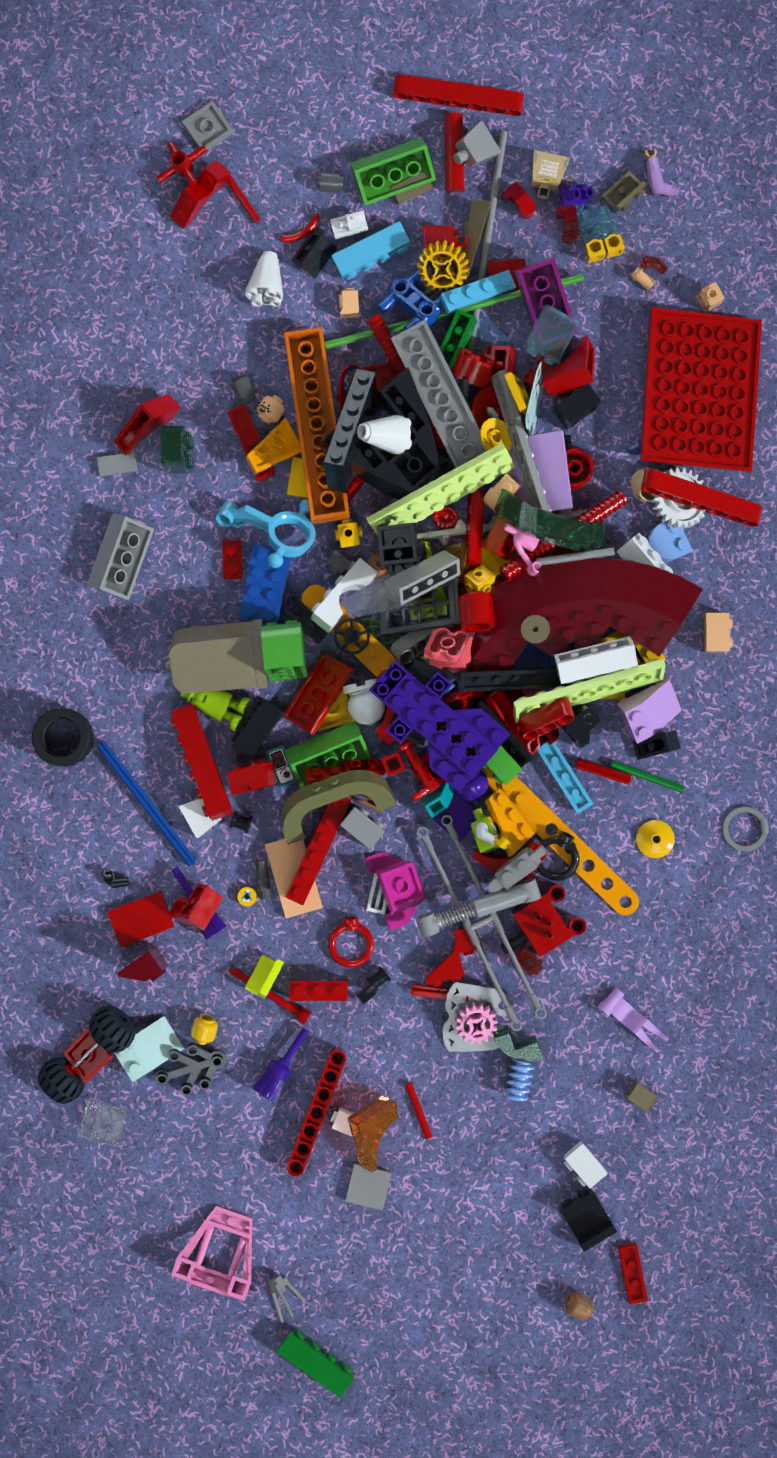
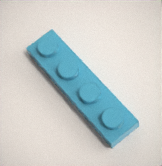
[440,270,516,314]
[537,742,593,814]

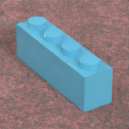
[331,221,410,280]

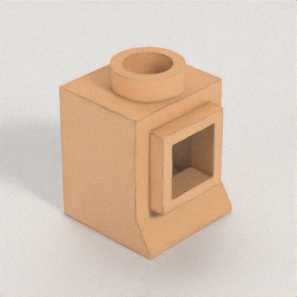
[695,282,725,313]
[339,288,359,318]

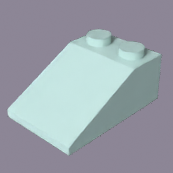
[115,1016,184,1082]

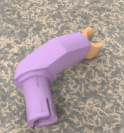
[644,149,680,199]

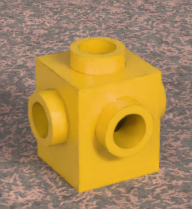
[335,519,363,548]
[464,564,495,593]

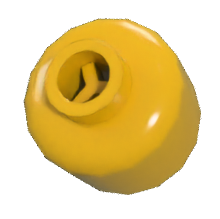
[191,1014,218,1045]

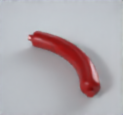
[279,213,320,243]

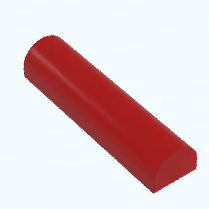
[444,112,465,192]
[464,489,485,567]

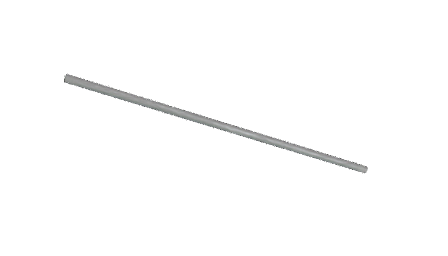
[460,130,508,400]

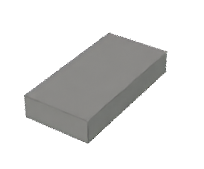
[97,452,138,477]

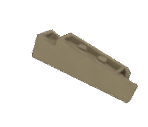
[452,200,491,288]

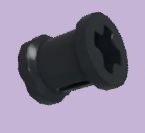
[229,812,253,834]

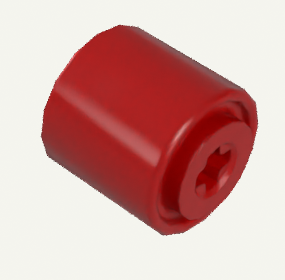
[457,591,495,633]

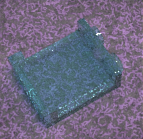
[523,304,582,366]

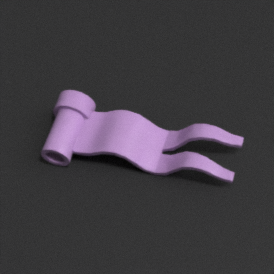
[597,987,669,1053]

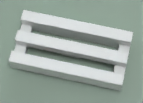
[366,873,387,915]

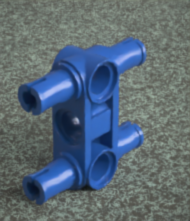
[377,268,447,330]

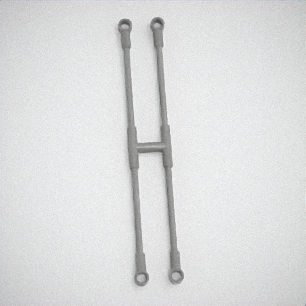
[417,815,547,1031]

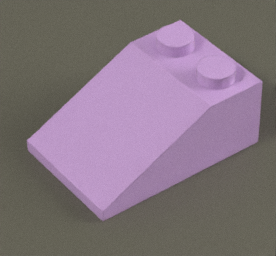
[617,678,681,744]

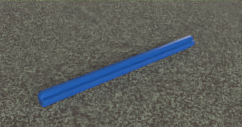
[97,742,196,867]

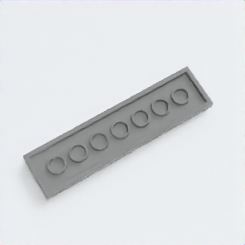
[391,320,487,468]

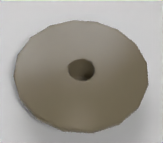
[521,615,550,644]

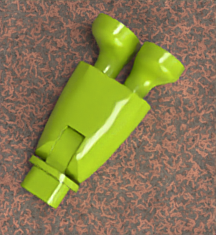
[180,690,250,732]

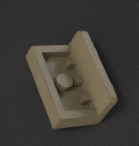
[601,170,646,215]

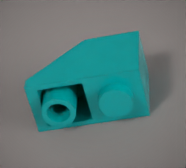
[420,783,455,818]

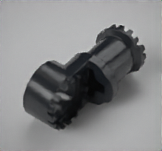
[357,966,391,1004]

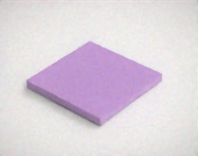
[493,431,573,517]

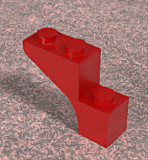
[169,160,231,229]
[486,690,540,755]
[426,927,476,987]

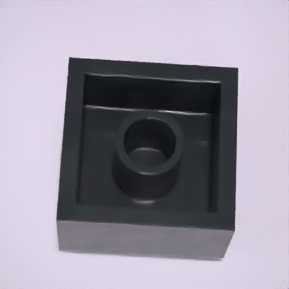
[553,384,601,430]

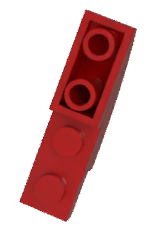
[304,759,385,785]

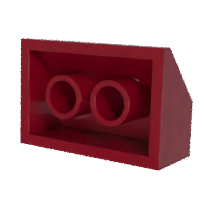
[116,946,168,982]

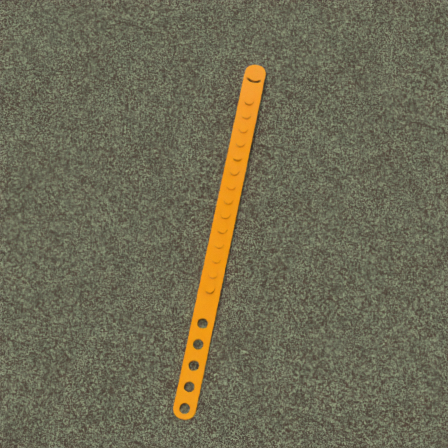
[302,585,639,915]

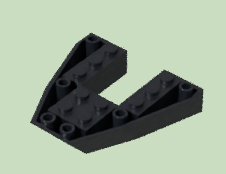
[317,367,444,500]

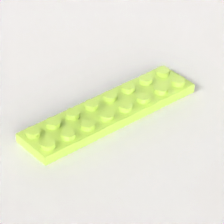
[367,442,516,536]
[513,659,666,723]

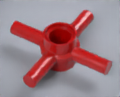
[156,142,208,186]

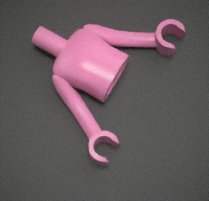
[504,521,555,576]

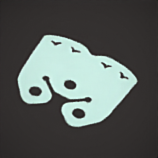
[526,362,545,436]

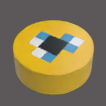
[237,887,257,906]

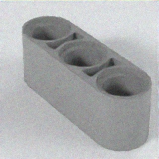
[391,618,441,665]

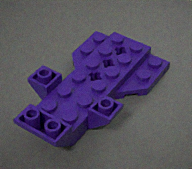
[369,660,510,792]

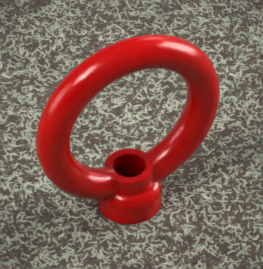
[328,917,374,968]

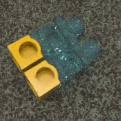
[579,205,625,264]

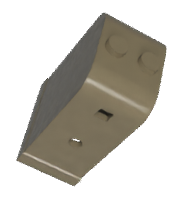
[167,619,268,693]

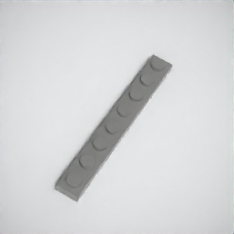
[491,370,552,524]

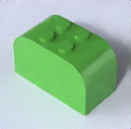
[261,620,308,682]

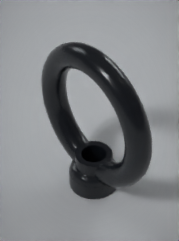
[537,831,580,881]

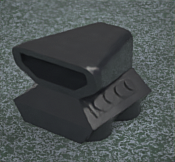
[561,704,602,748]

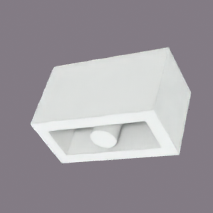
[563,1141,608,1189]

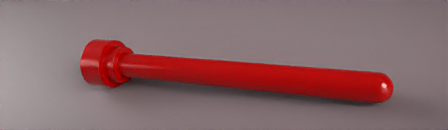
[229,967,312,1025]

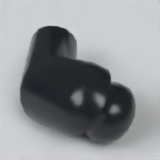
[102,869,129,888]

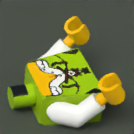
[471,808,511,853]

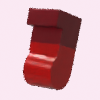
[501,181,536,219]

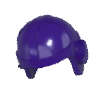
[457,770,488,801]

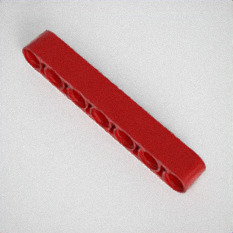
[392,74,524,116]
[641,469,762,527]
[287,1048,346,1177]

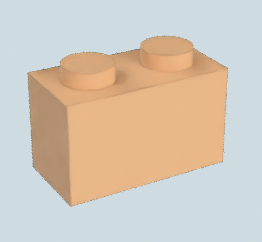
[703,613,733,653]

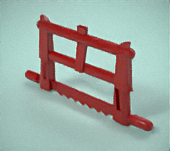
[398,706,468,801]

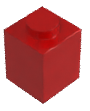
[381,752,406,777]

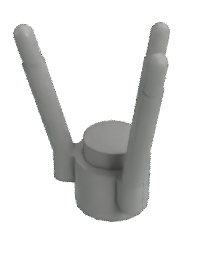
[268,1275,304,1324]

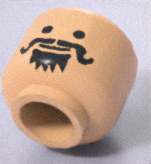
[257,395,285,424]

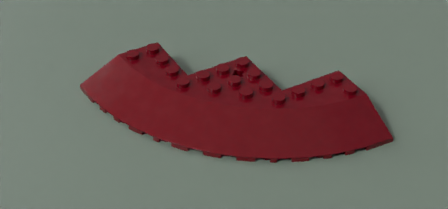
[447,557,703,671]

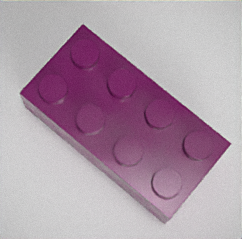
[514,258,577,346]

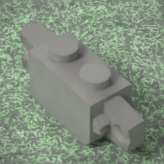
[487,845,547,893]

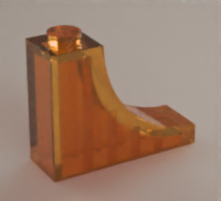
[347,1095,399,1173]

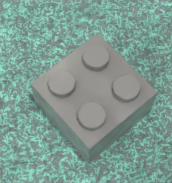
[341,806,385,850]

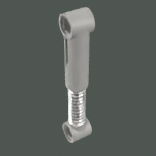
[415,878,541,937]

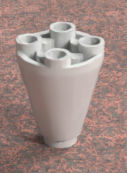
[245,251,283,307]
[357,415,412,454]

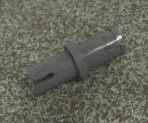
[255,860,271,900]

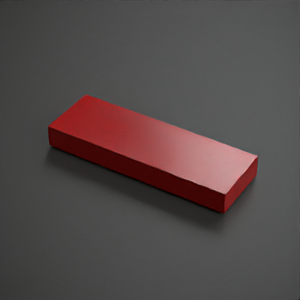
[617,1242,648,1305]

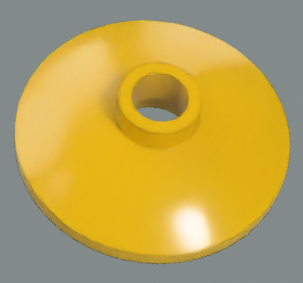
[480,418,512,452]
[636,820,675,858]

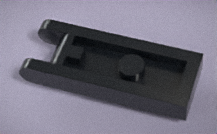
[281,596,331,645]

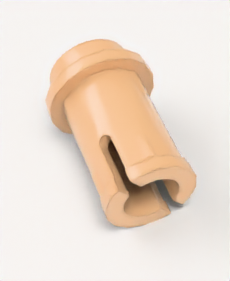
[631,267,656,291]

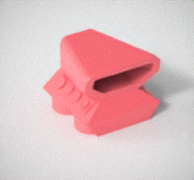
[424,627,473,673]

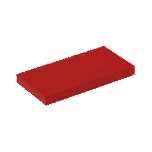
[282,652,355,736]

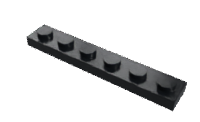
[459,667,572,692]

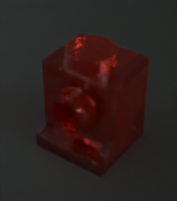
[516,945,543,976]

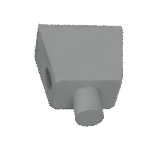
[453,121,501,168]

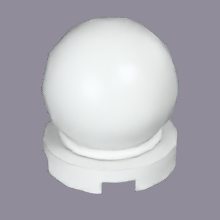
[343,678,385,725]

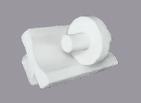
[330,211,368,239]

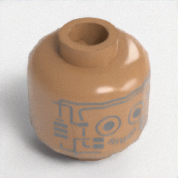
[564,1291,594,1321]

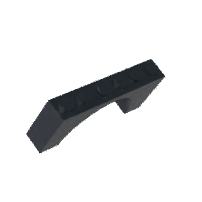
[324,369,378,493]

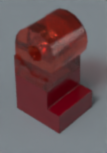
[555,205,579,245]

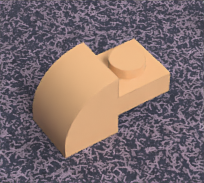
[483,473,522,515]

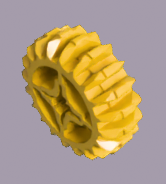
[417,240,469,293]

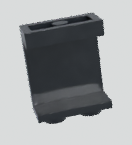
[559,1188,617,1252]

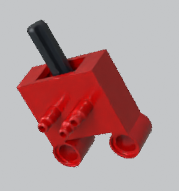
[501,884,586,957]

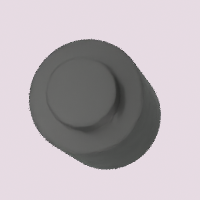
[316,172,343,193]
[231,375,256,405]

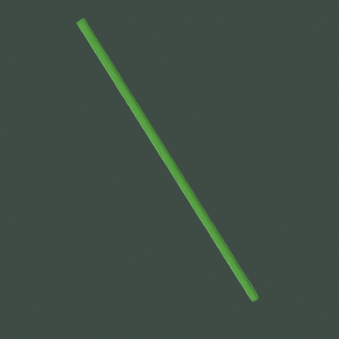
[325,273,584,349]

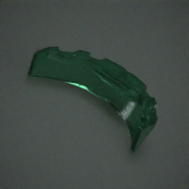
[494,489,607,551]

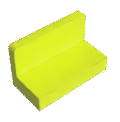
[245,955,284,999]

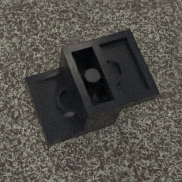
[377,522,427,577]

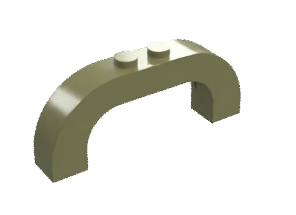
[281,770,396,845]

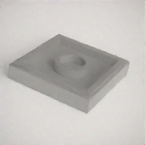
[181,100,234,150]
[345,1163,392,1211]

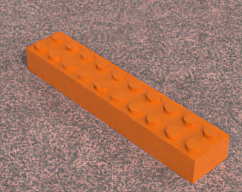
[284,327,350,524]

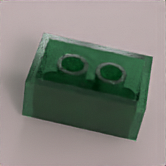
[161,426,194,474]

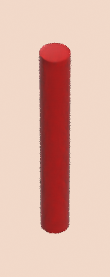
[226,174,261,224]
[405,1082,433,1139]

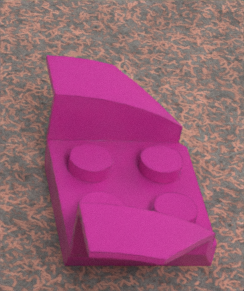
[365,852,425,931]

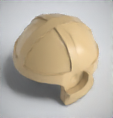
[630,467,657,503]

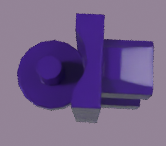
[559,184,594,206]

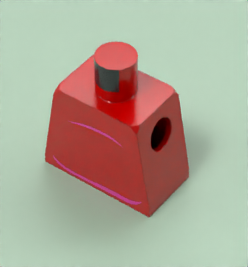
[422,225,468,266]

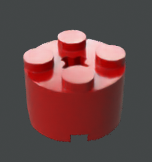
[452,347,496,388]
[566,448,594,490]

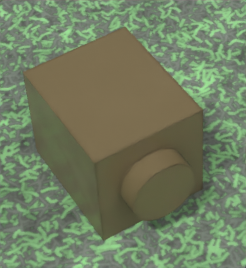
[625,1080,657,1112]

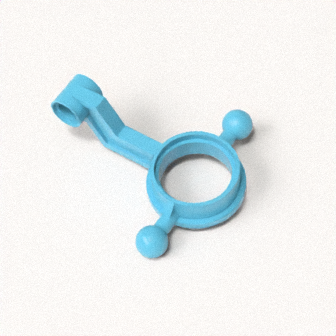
[216,499,316,568]

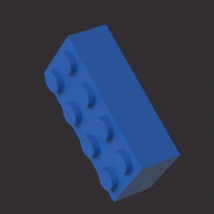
[239,543,292,626]

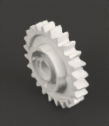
[651,467,705,529]

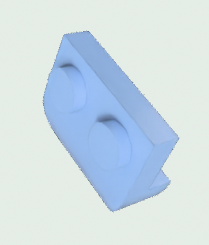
[648,521,693,563]

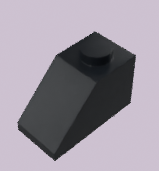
[633,730,681,760]

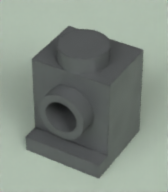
[325,550,351,578]

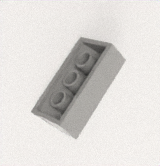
[87,513,154,601]

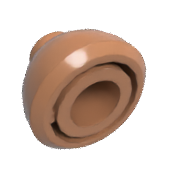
[367,552,389,578]

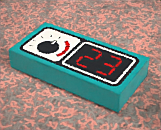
[265,745,297,788]

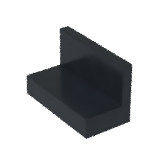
[291,230,337,278]

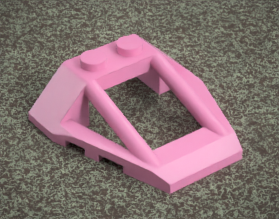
[171,1206,252,1301]

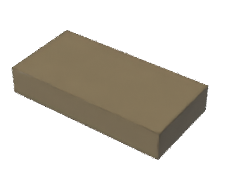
[391,170,433,206]

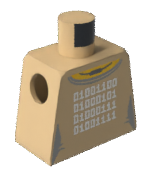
[531,150,570,199]

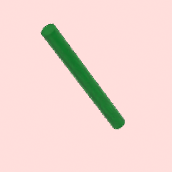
[610,760,685,793]

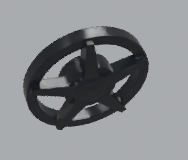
[334,618,370,655]

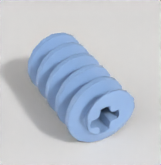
[504,1058,535,1101]

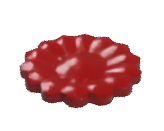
[432,506,459,530]

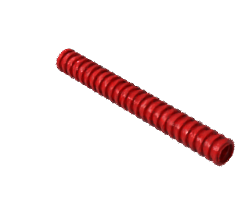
[366,314,446,451]
[499,490,627,581]

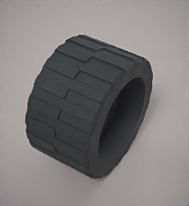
[31,708,94,766]

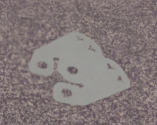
[443,982,514,1052]

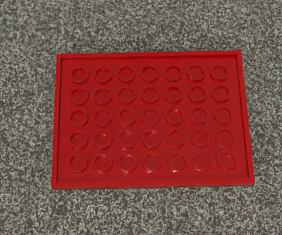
[640,307,762,473]

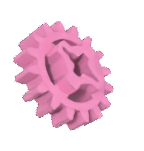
[456,1002,498,1045]

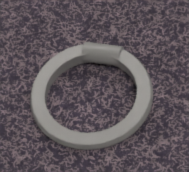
[722,806,769,852]

